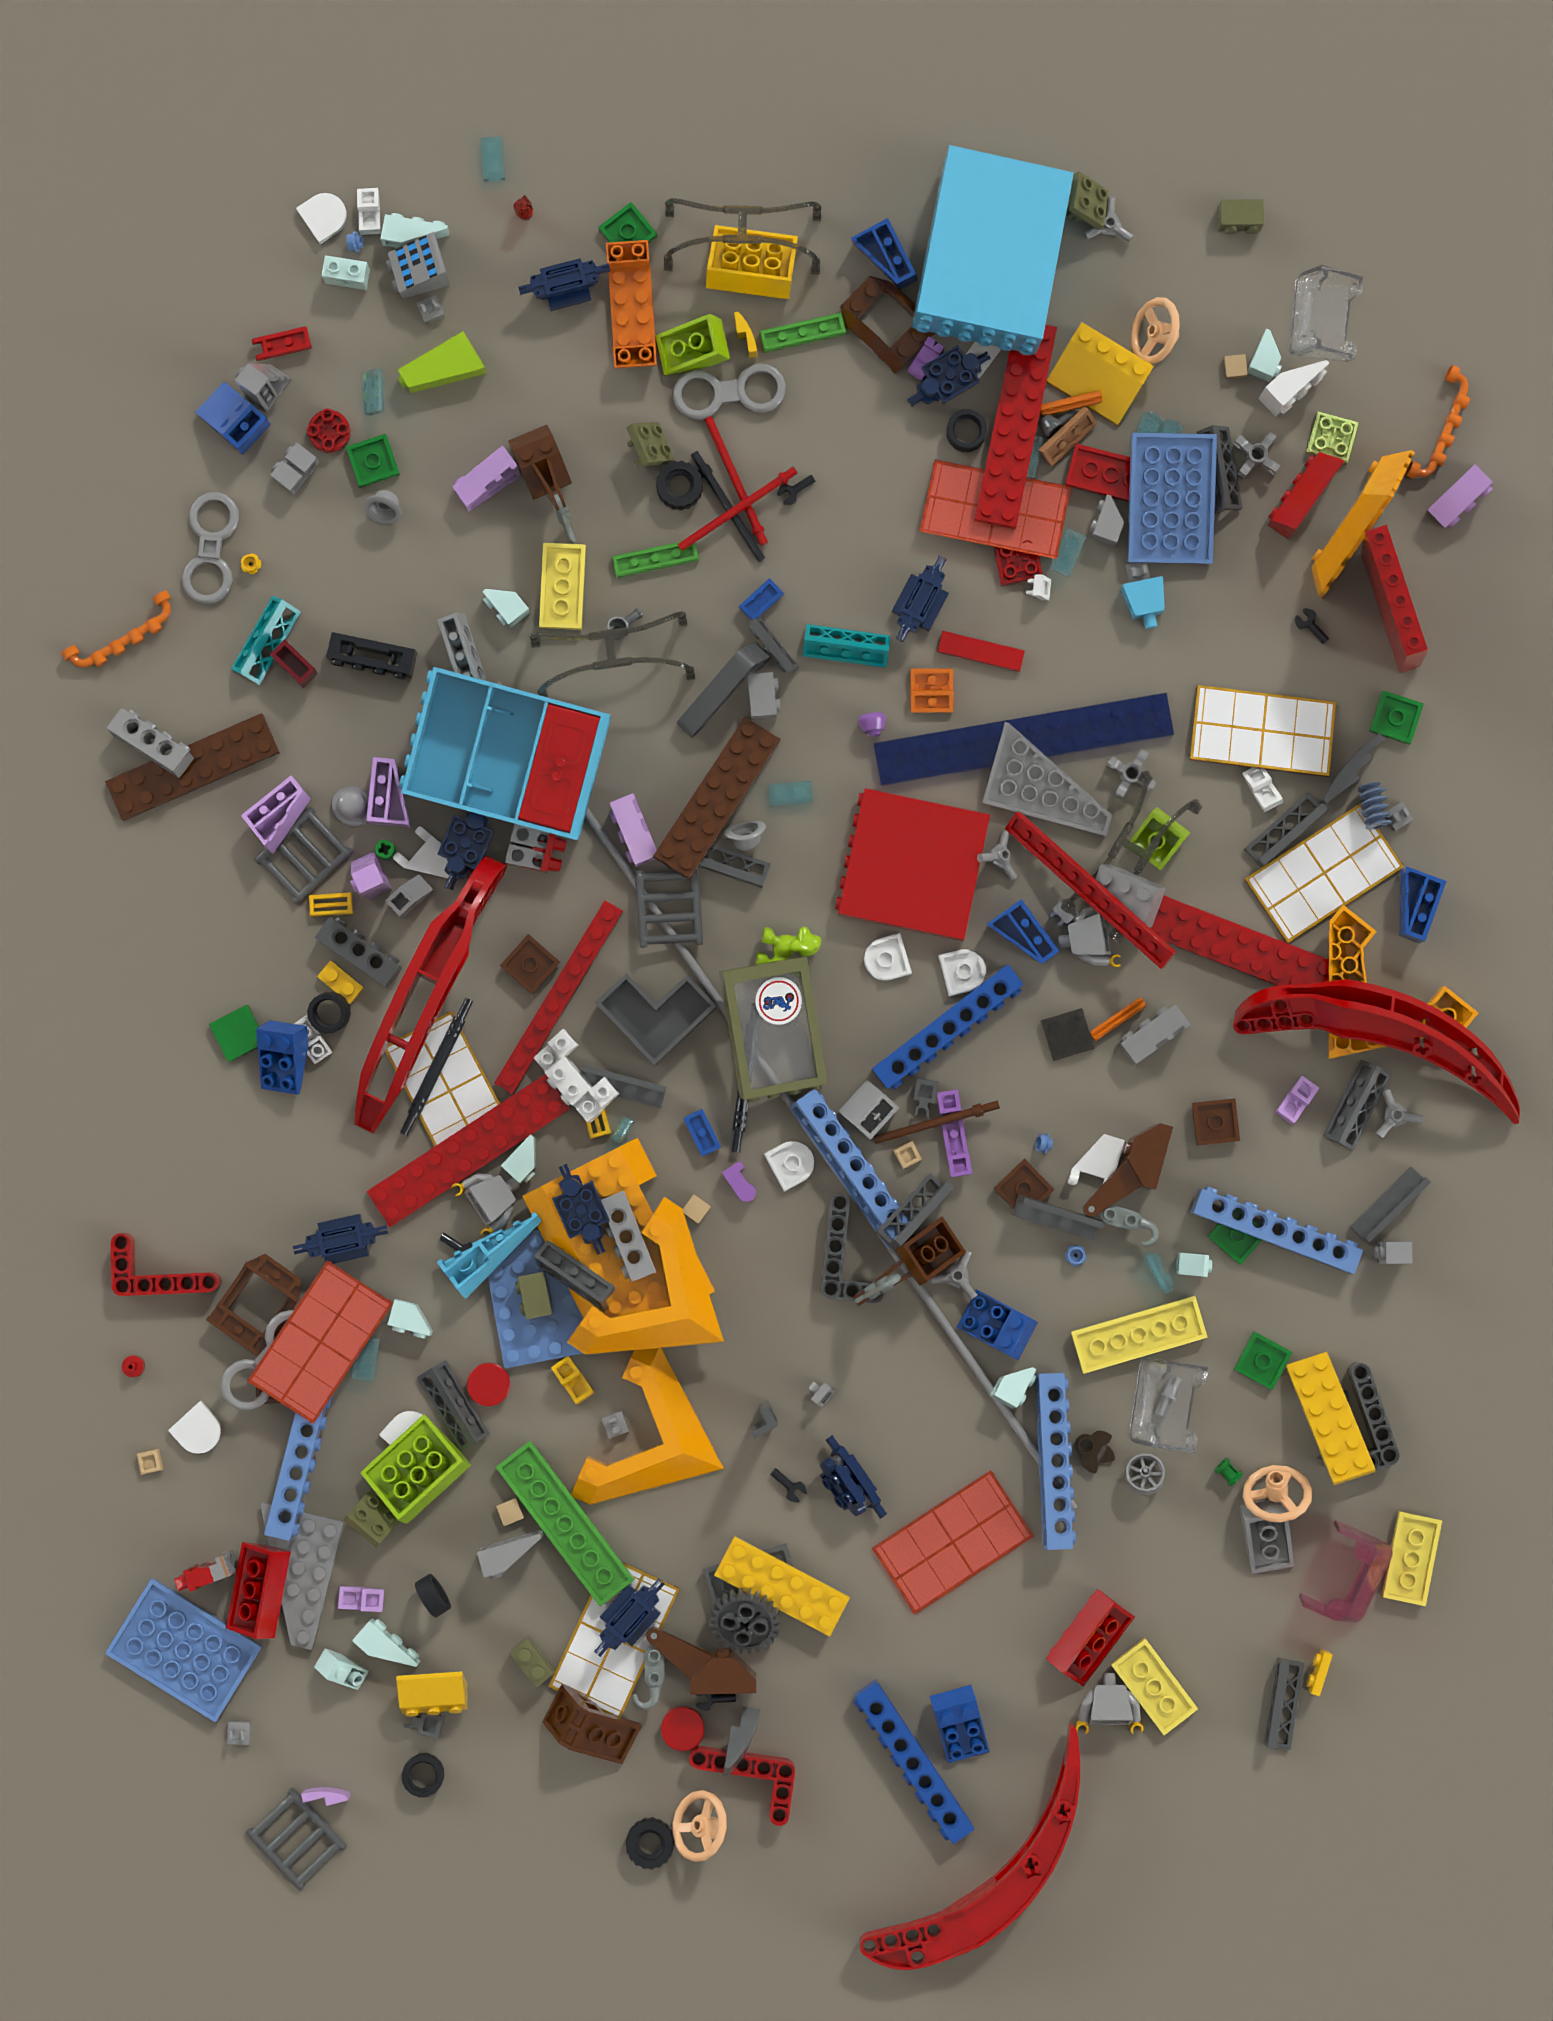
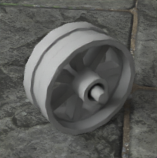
[1126,1453,1165,1496]

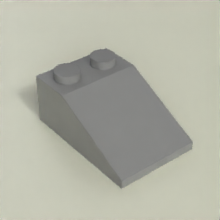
[1240,1500,1295,1574]
[477,1529,544,1579]

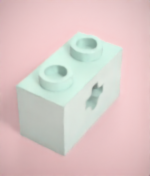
[322,255,370,290]

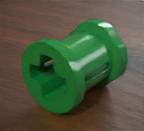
[375,839,397,861]
[1214,1458,1243,1487]

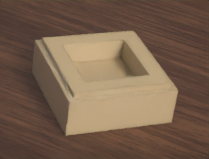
[1223,354,1248,379]
[893,1141,922,1169]
[683,1194,711,1224]
[136,1449,164,1475]
[496,1497,525,1526]

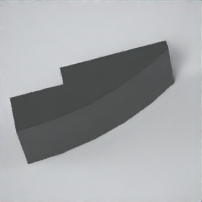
[723,1707,760,1776]

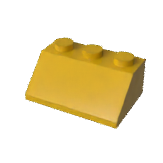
[396,1671,468,1717]

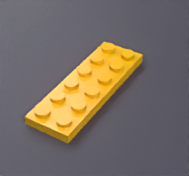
[1286,1352,1376,1485]
[714,1535,850,1637]

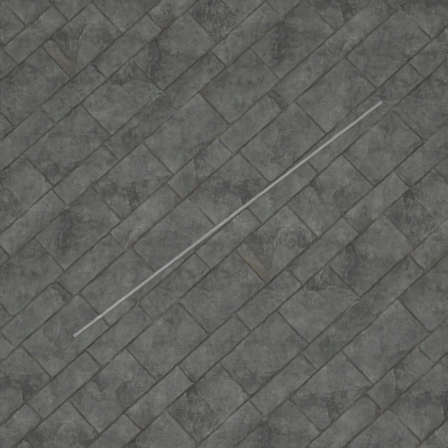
[496,682,1077,1509]

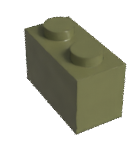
[1218,199,1264,234]
[515,1271,554,1320]
[510,1636,555,1687]

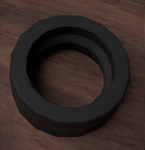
[946,409,987,452]
[307,992,351,1034]
[415,1574,451,1618]
[402,1753,444,1798]

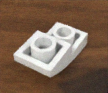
[294,1015,332,1064]

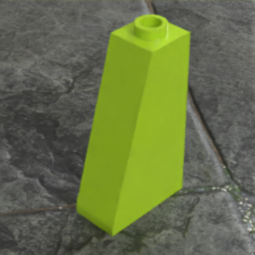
[397,331,487,393]

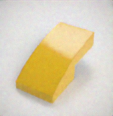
[734,312,757,358]
[551,1355,595,1405]

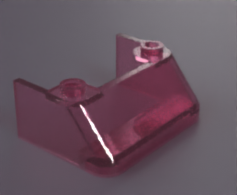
[1299,1520,1393,1622]

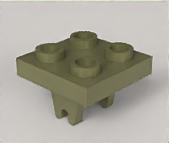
[1067,171,1108,230]
[626,422,675,466]
[343,1491,400,1548]

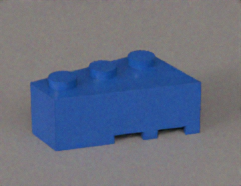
[851,218,918,290]
[1399,866,1447,944]
[986,899,1060,964]

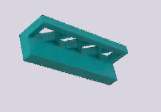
[231,596,301,685]
[802,624,891,668]

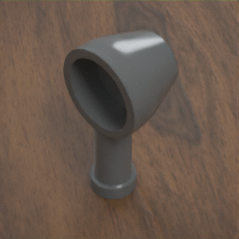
[1039,409,1077,439]
[607,608,643,640]

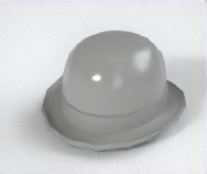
[364,490,402,524]
[332,786,369,827]
[724,821,766,851]

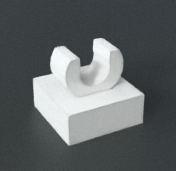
[1026,575,1051,600]

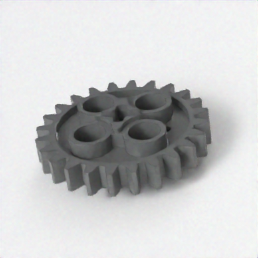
[710,1588,781,1654]

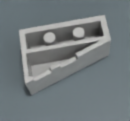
[235,363,292,412]
[1096,864,1167,928]
[1118,1004,1191,1065]

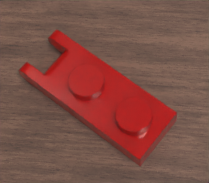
[251,326,312,361]

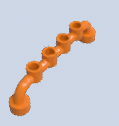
[1405,365,1470,479]
[61,590,171,668]

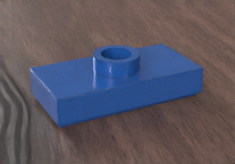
[738,578,784,621]

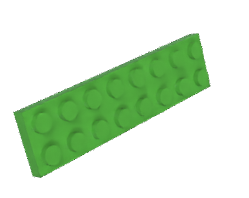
[496,1440,635,1606]

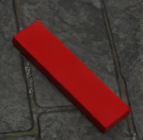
[937,631,1025,672]

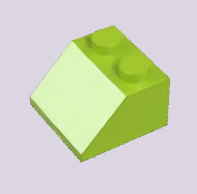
[1127,807,1191,870]

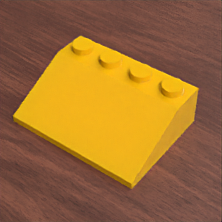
[706,225,798,299]
[1046,322,1154,426]

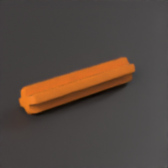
[1040,391,1102,417]
[1090,998,1146,1041]

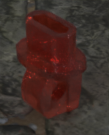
[513,195,533,221]

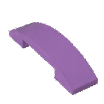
[937,1089,972,1178]

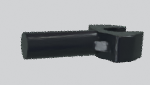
[777,475,816,505]
[1295,608,1329,644]
[439,1233,473,1252]
[770,1468,807,1503]
[696,1694,736,1711]

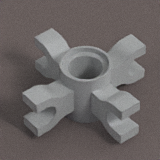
[1233,431,1280,479]
[1106,749,1156,799]

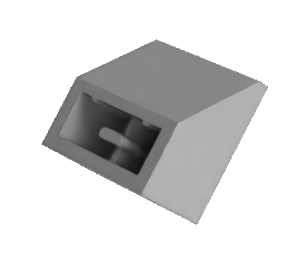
[838,1080,899,1140]

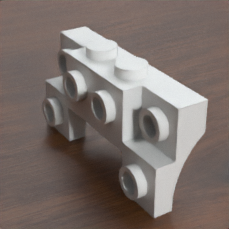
[533,1029,619,1123]

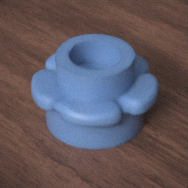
[346,231,364,252]
[1035,1133,1053,1154]
[1065,1245,1086,1266]

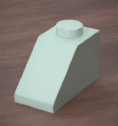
[1247,329,1282,383]
[501,1134,536,1183]

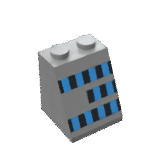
[386,232,450,299]

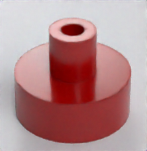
[122,1355,145,1377]

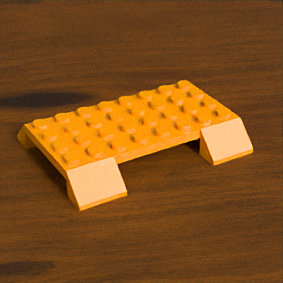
[522,1138,715,1318]

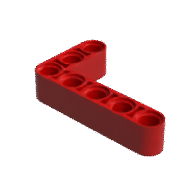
[110,1233,222,1296]
[689,1746,795,1826]

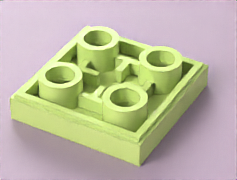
[1306,412,1359,464]

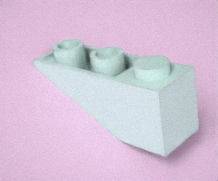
[380,213,450,248]
[352,1618,420,1667]

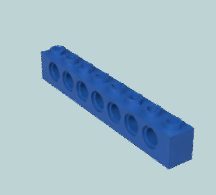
[871,964,1024,1090]
[853,1679,975,1844]

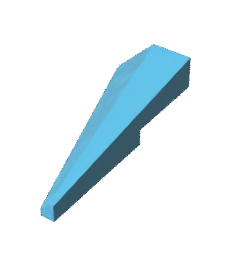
[437,1212,542,1299]

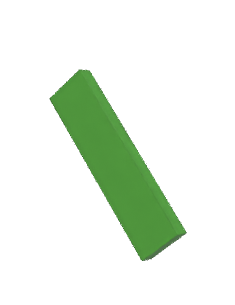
[759,312,846,353]
[612,542,699,578]

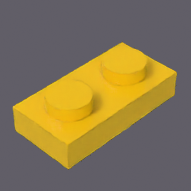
[317,960,364,1004]
[1306,1649,1333,1697]

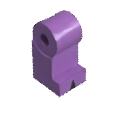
[908,337,944,382]
[722,1161,756,1202]

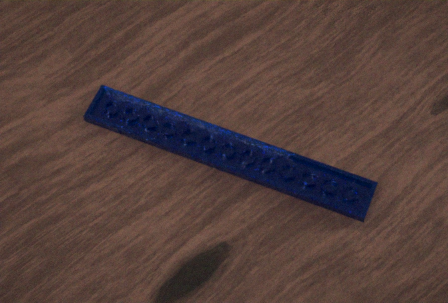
[873,693,1174,786]

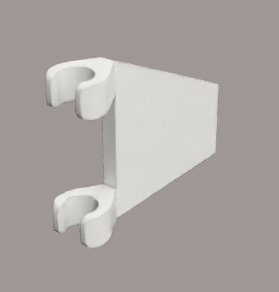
[393,826,449,879]
[1067,1134,1125,1185]

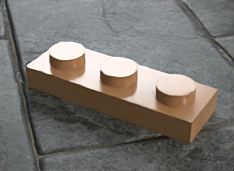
[1039,407,1097,467]

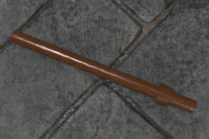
[874,1100,1000,1144]

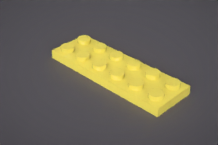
[1071,1296,1208,1374]

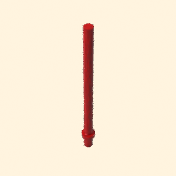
[705,416,768,546]
[677,467,798,551]

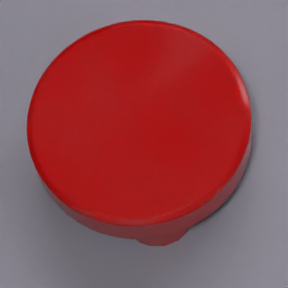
[307,408,351,453]
[467,1363,511,1407]
[661,1706,704,1751]

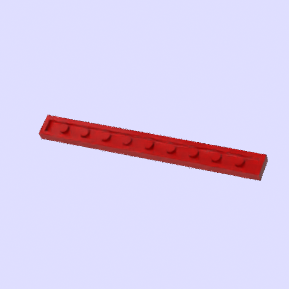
[1005,811,1176,969]
[494,900,623,1094]

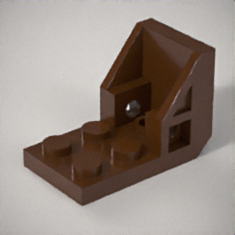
[542,1684,642,1764]

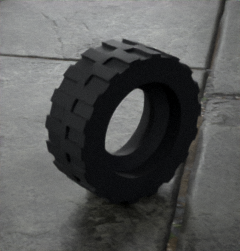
[656,460,703,510]
[626,1817,674,1870]

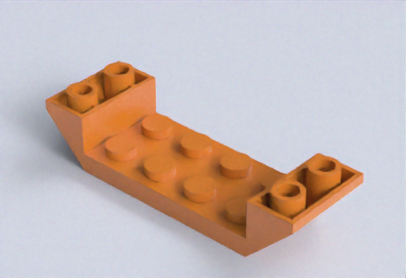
[606,240,657,369]

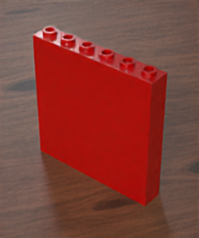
[1360,524,1428,673]
[835,788,990,942]

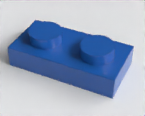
[683,1109,721,1157]

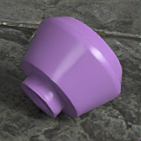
[858,712,886,737]

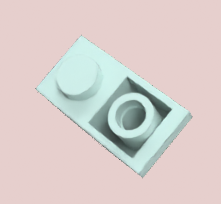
[482,589,530,628]
[1176,1252,1212,1277]
[387,1299,433,1339]
[990,1367,1036,1409]
[314,1648,369,1690]

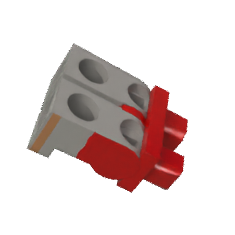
[505,823,567,873]
[174,1550,237,1592]

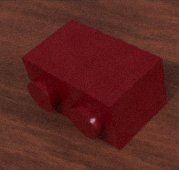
[270,639,318,688]

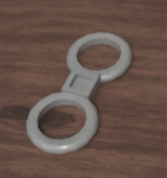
[673,363,786,420]
[182,492,239,604]
[221,1310,294,1410]

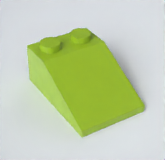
[655,314,730,376]

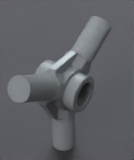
[1084,197,1134,242]
[977,831,1017,881]
[1376,1089,1423,1139]
[931,1250,977,1300]

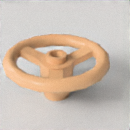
[1131,297,1180,365]
[1243,1465,1312,1523]
[672,1790,727,1862]

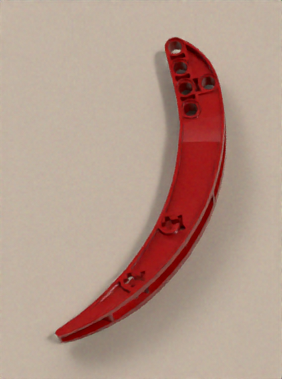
[354,855,508,1134]
[1233,979,1520,1124]
[859,1723,1080,1970]

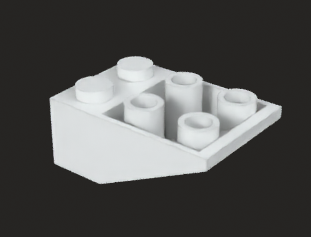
[1258,360,1329,417]

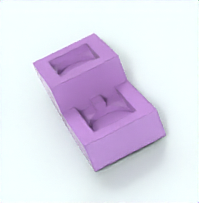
[1275,1076,1319,1125]
[337,1586,384,1612]
[301,1787,351,1806]

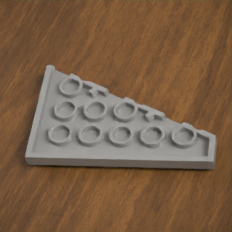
[982,722,1112,836]
[261,1502,345,1650]

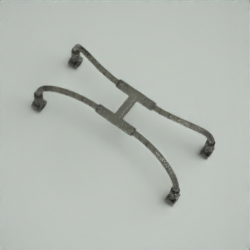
[664,198,822,274]
[530,611,695,697]
[1061,771,1202,942]

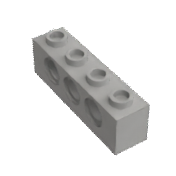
[437,612,487,681]
[106,708,194,778]
[601,1191,656,1282]

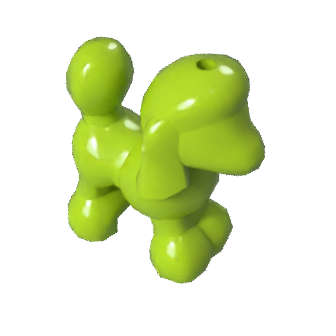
[755,927,821,977]

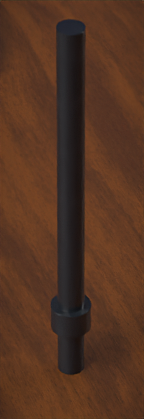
[691,451,765,562]

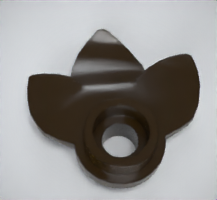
[1075,1430,1115,1474]

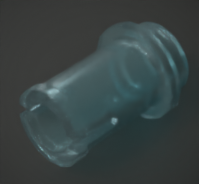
[611,1116,635,1145]

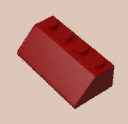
[1268,452,1344,539]
[226,1542,291,1639]
[1045,1589,1135,1686]

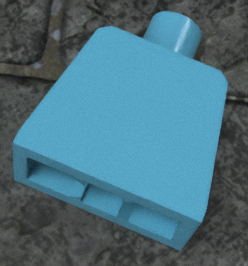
[1120,576,1165,629]

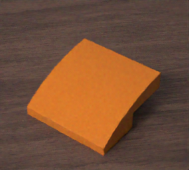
[910,668,954,713]

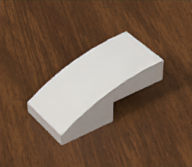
[357,188,381,235]
[1242,767,1283,813]

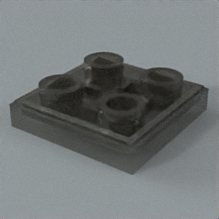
[1041,1008,1095,1061]

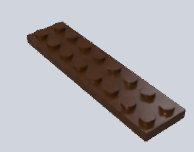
[105,713,280,821]
[653,717,781,880]

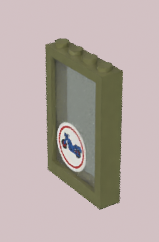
[719,956,828,1103]

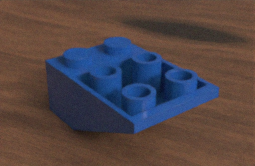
[195,382,271,455]
[256,1020,308,1095]
[957,1289,1038,1360]
[930,1685,990,1763]

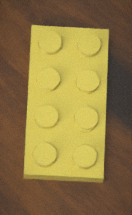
[539,543,586,630]
[1382,1511,1442,1606]
[1110,1637,1198,1735]

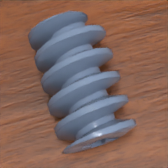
[1358,782,1392,830]

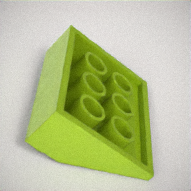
[360,1414,471,1524]

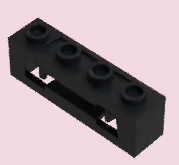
[326,632,417,680]

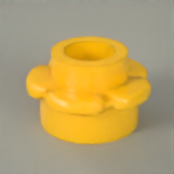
[241,553,262,574]

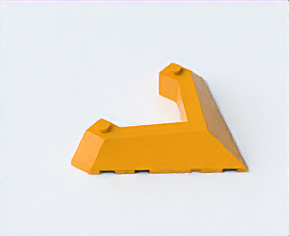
[1311,450,1415,598]
[1328,905,1478,1059]
[567,1197,724,1354]
[571,1348,724,1505]

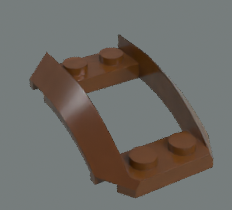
[840,276,935,373]
[206,1254,301,1356]

